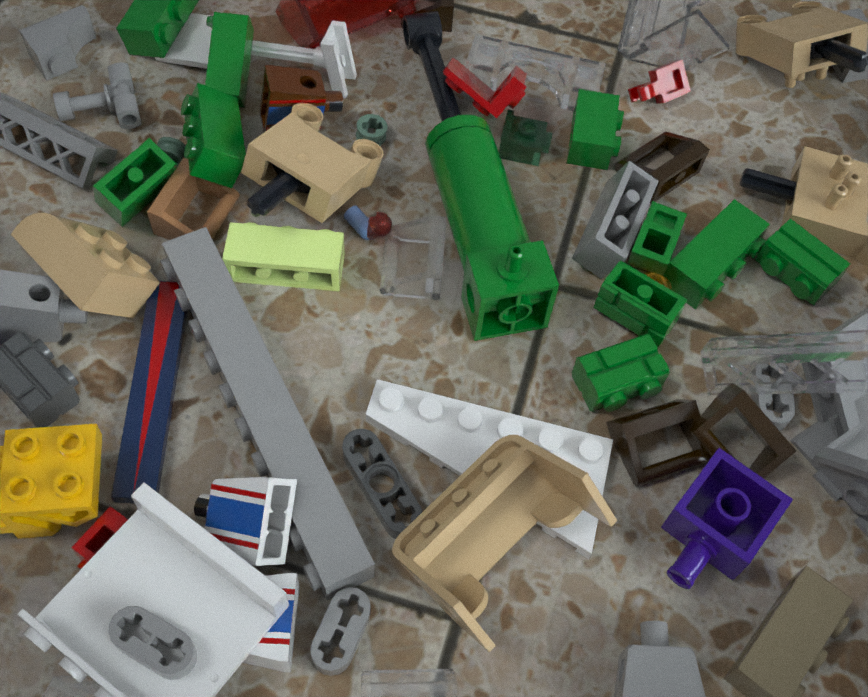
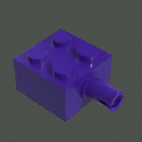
[661,448,793,589]

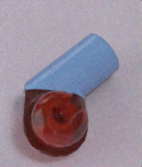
[344,206,392,240]

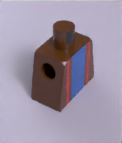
[259,65,343,133]

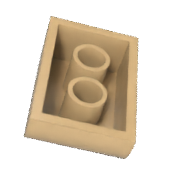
[11,213,160,318]

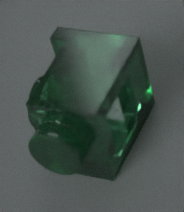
[499,109,553,166]

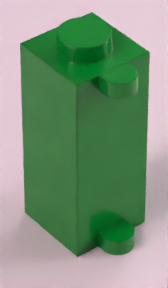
[205,12,254,108]

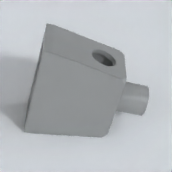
[0,270,88,344]
[614,621,706,697]

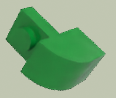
[627,201,687,277]

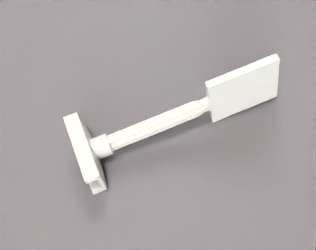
[155,13,357,98]

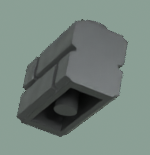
[0,332,80,428]

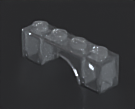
[466,34,606,111]

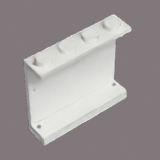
[17,482,289,697]

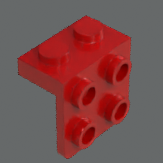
[443,58,527,118]

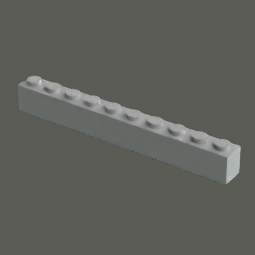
[160,227,375,600]

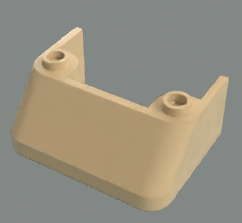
[392,435,617,652]

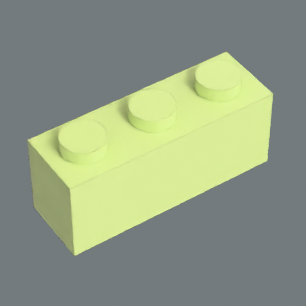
[222,222,345,291]

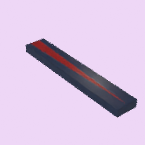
[111,281,188,504]

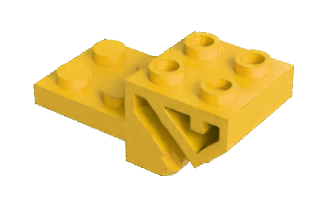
[0,424,102,539]

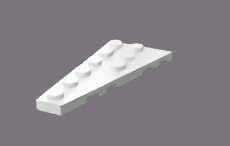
[366,379,613,559]

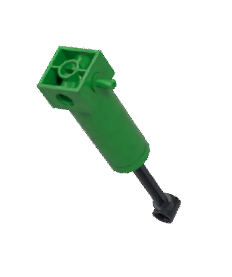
[402,11,559,341]

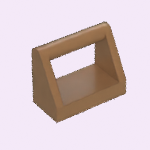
[147,158,240,240]

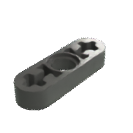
[342,429,422,539]

